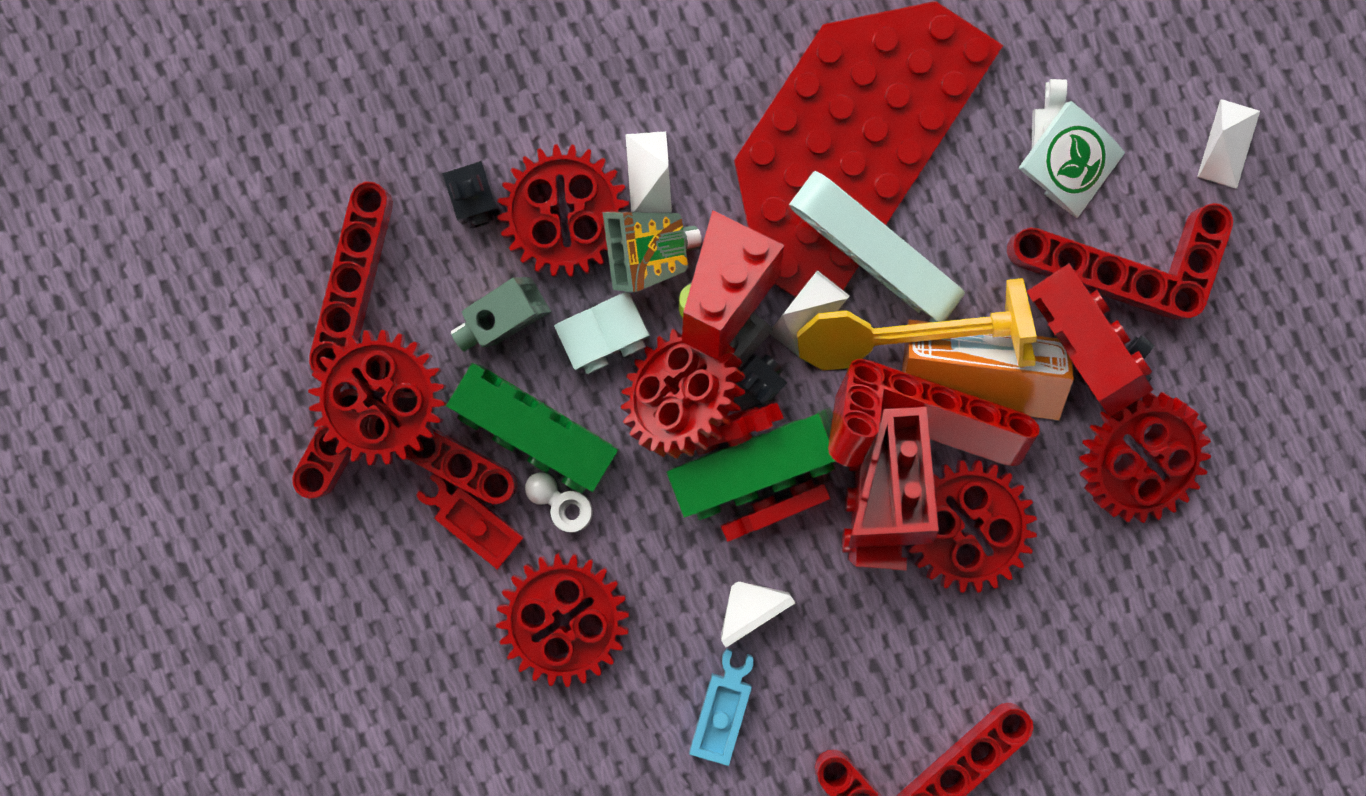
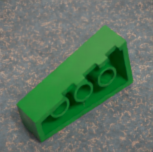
[446,363,620,494]
[666,407,835,520]

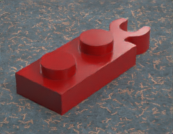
[681,403,784,455]
[416,474,524,570]
[720,479,830,542]

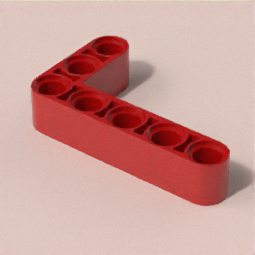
[309,181,417,399]
[1007,203,1233,320]
[828,359,1040,467]
[292,389,518,504]
[814,703,1034,796]

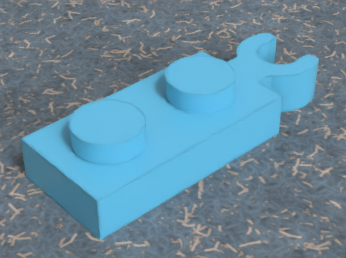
[689,648,753,766]

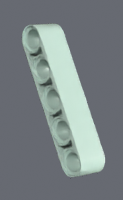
[789,171,965,322]

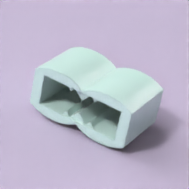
[554,292,650,374]

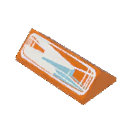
[902,319,1074,420]

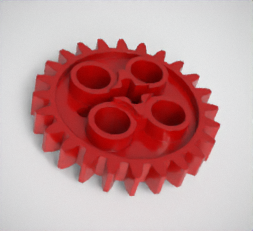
[497,144,630,278]
[621,329,745,459]
[308,330,447,465]
[1079,392,1211,523]
[907,460,1037,593]
[496,552,629,687]

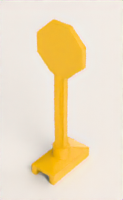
[797,278,1037,371]

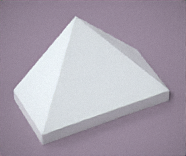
[1197,99,1260,189]
[626,132,672,213]
[770,270,849,357]
[721,581,795,647]

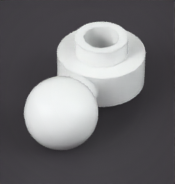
[525,472,593,532]

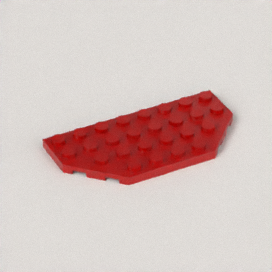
[734,1,1004,298]

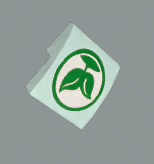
[1018,101,1125,218]

